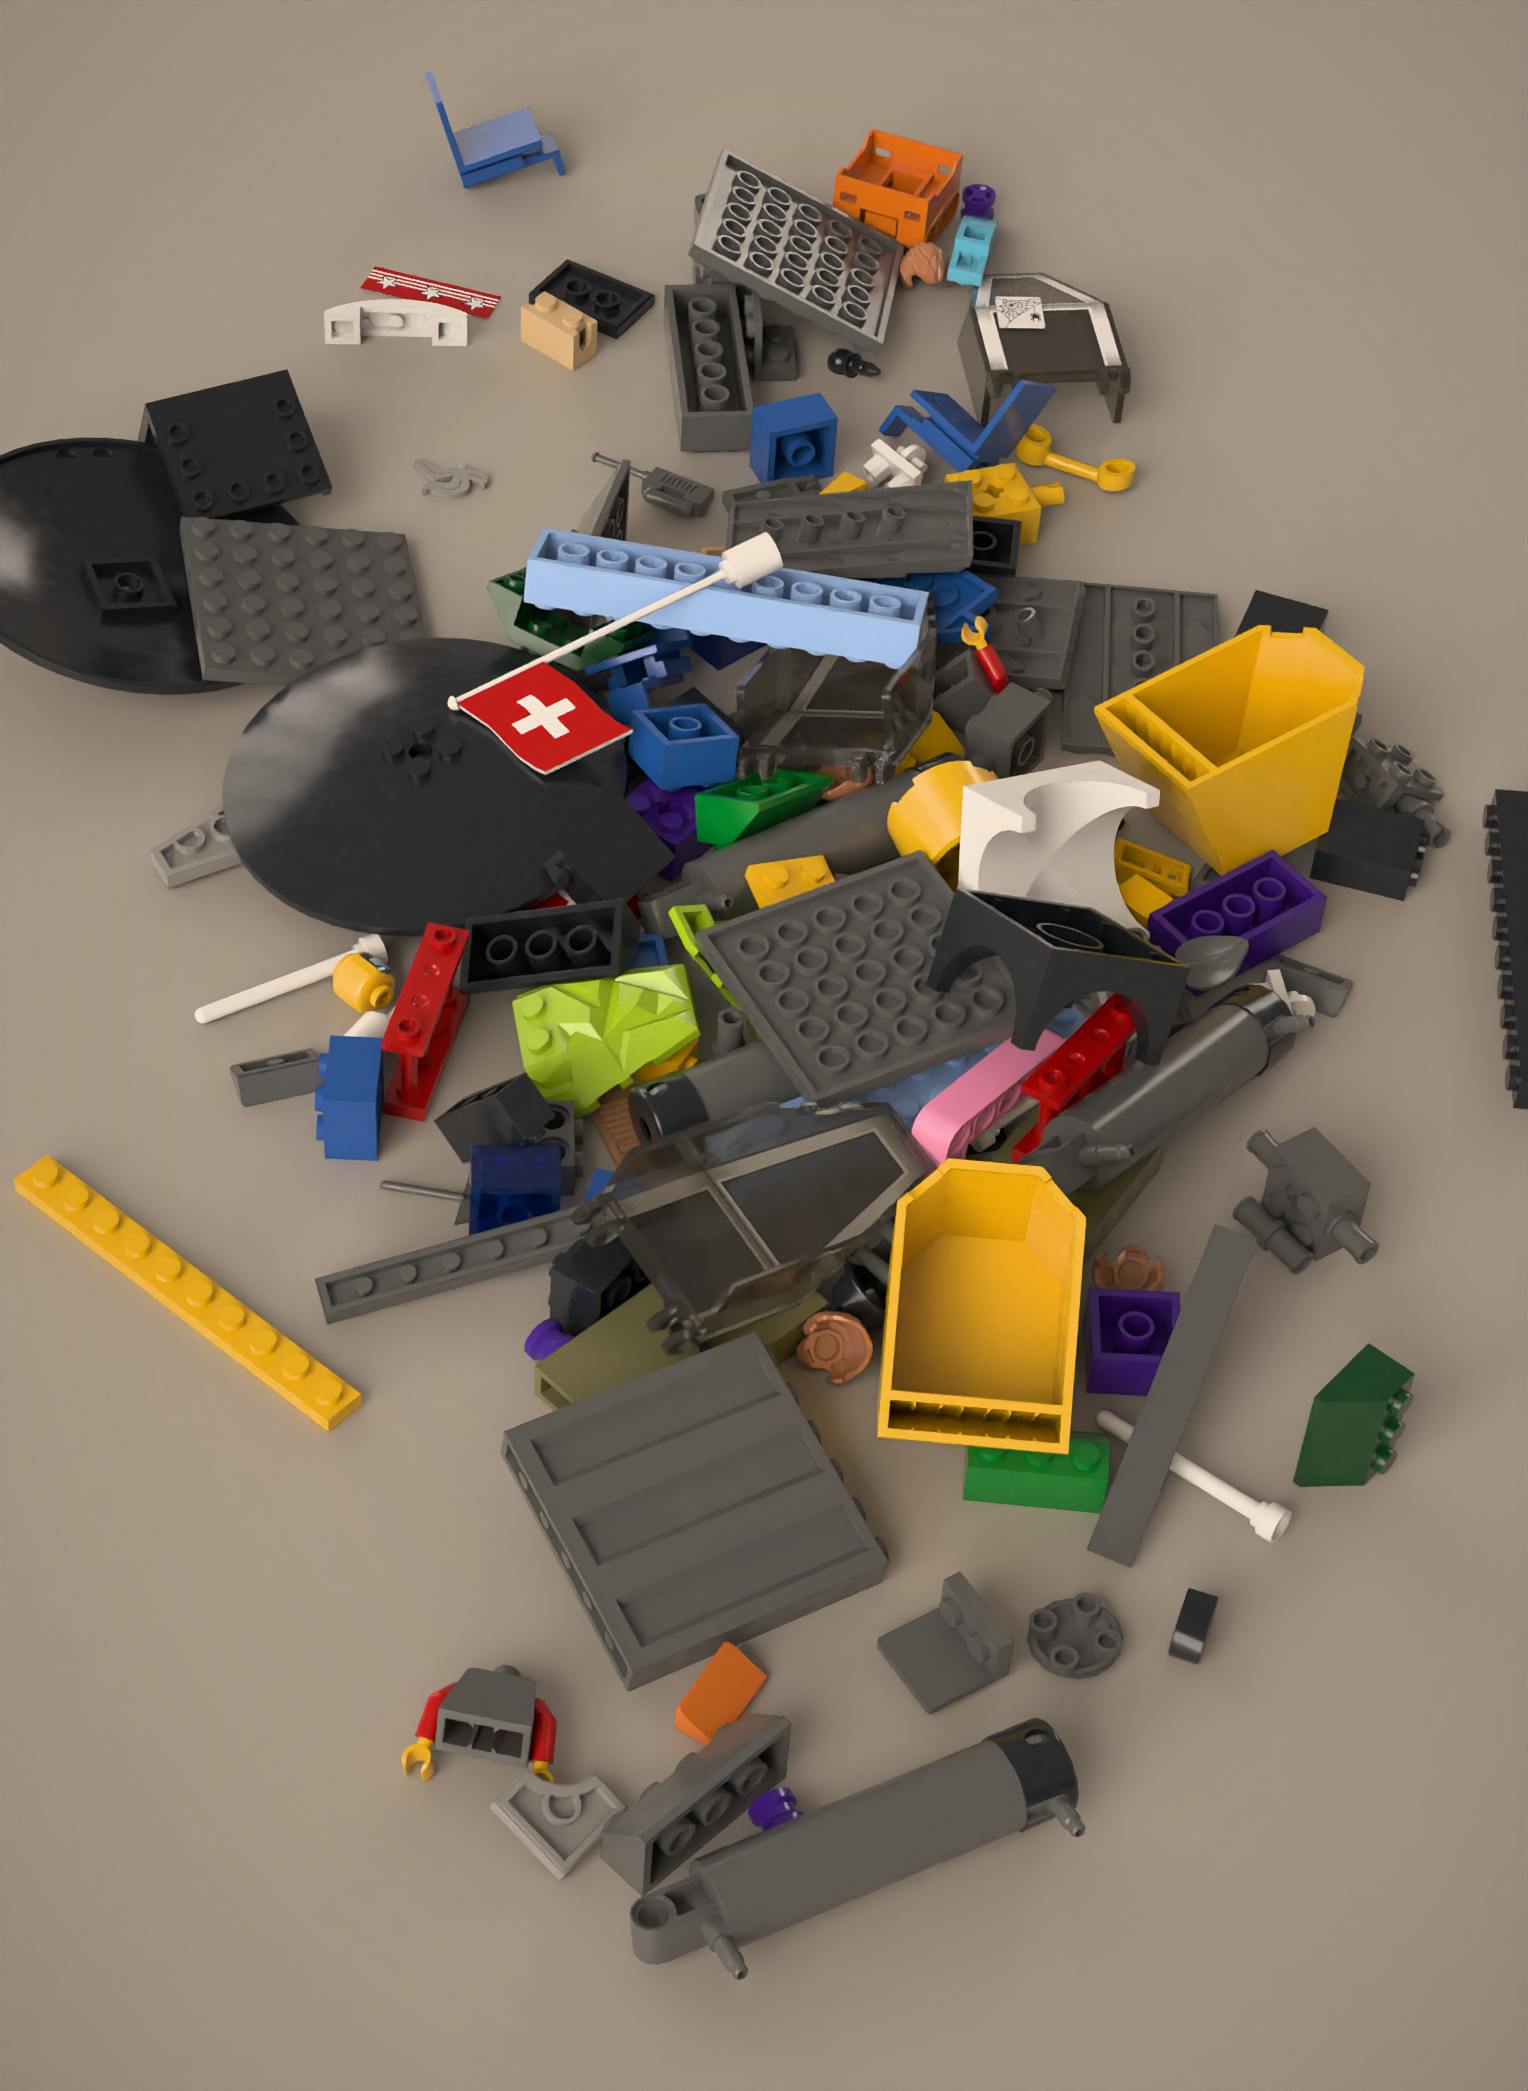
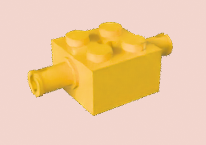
[945,463,1065,545]

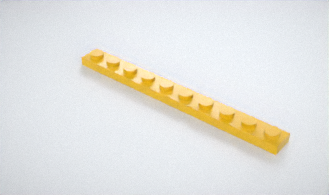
[14,1155,362,1432]

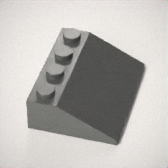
[549,459,631,628]

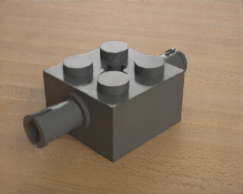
[962,682,1055,779]
[1246,1127,1379,1265]

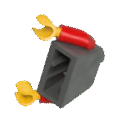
[892,616,1009,733]
[402,1665,557,1782]

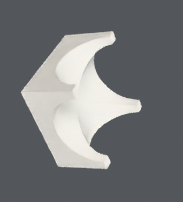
[958,760,1160,938]

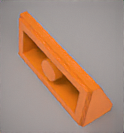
[675,1641,767,1745]

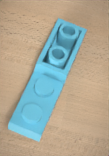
[946,215,999,287]

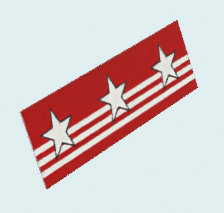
[360,266,501,319]

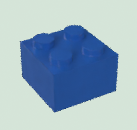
[749,392,838,483]
[628,703,739,791]
[315,1035,384,1161]

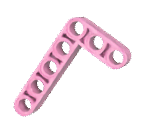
[908,1027,1067,1192]

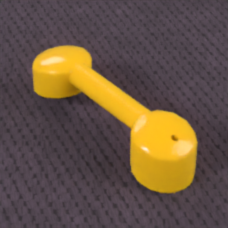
[1014,424,1136,492]

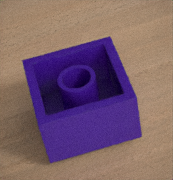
[1083,1288,1181,1396]

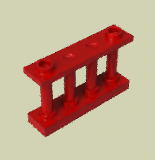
[381,922,470,1122]
[1010,993,1136,1164]

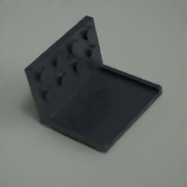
[137,369,333,519]

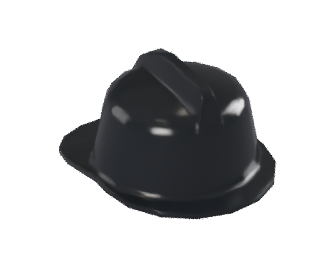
[828,1260,887,1331]

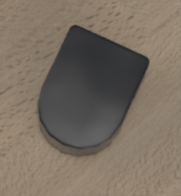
[1168,1588,1219,1665]

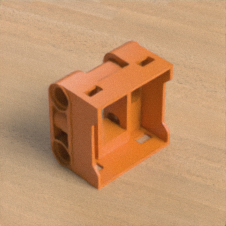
[833,128,963,249]

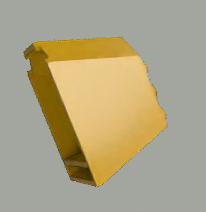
[1094,625,1365,876]
[877,1158,1086,1455]

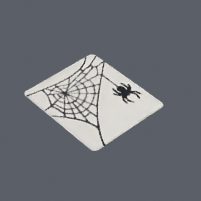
[995,296,1045,329]

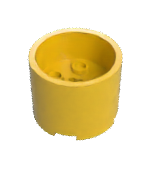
[887,761,999,893]

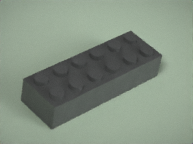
[663,284,753,452]

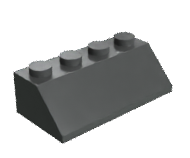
[601,1713,791,1897]

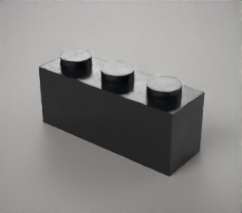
[434,1072,556,1164]

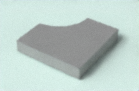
[488,1769,629,1880]

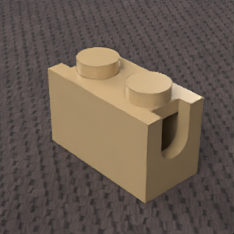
[521,291,597,371]

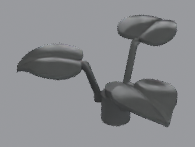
[1123,927,1249,1065]

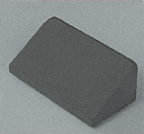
[1261,954,1354,1017]
[229,1048,325,1107]

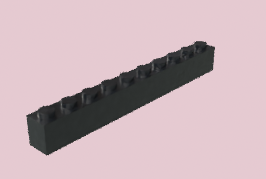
[1482,789,1528,1109]

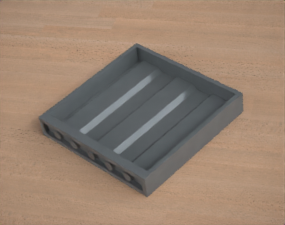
[500,1331,889,1692]

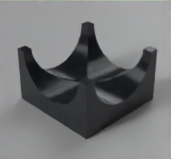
[926,887,1191,1066]

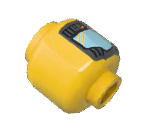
[333,951,395,1014]

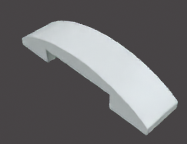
[324,299,467,346]

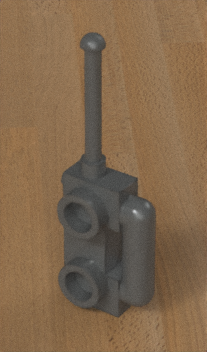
[591,452,714,517]

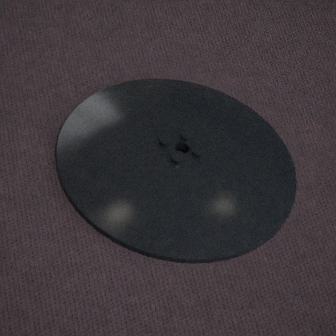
[0,437,300,695]
[222,638,628,936]

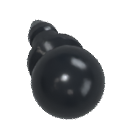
[827,348,881,378]

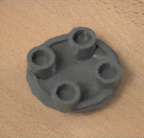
[1027,1592,1123,1679]

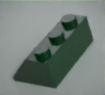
[1293,1343,1415,1487]

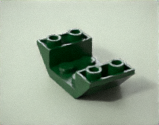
[487,567,657,671]

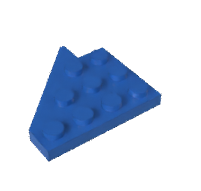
[867,569,999,646]

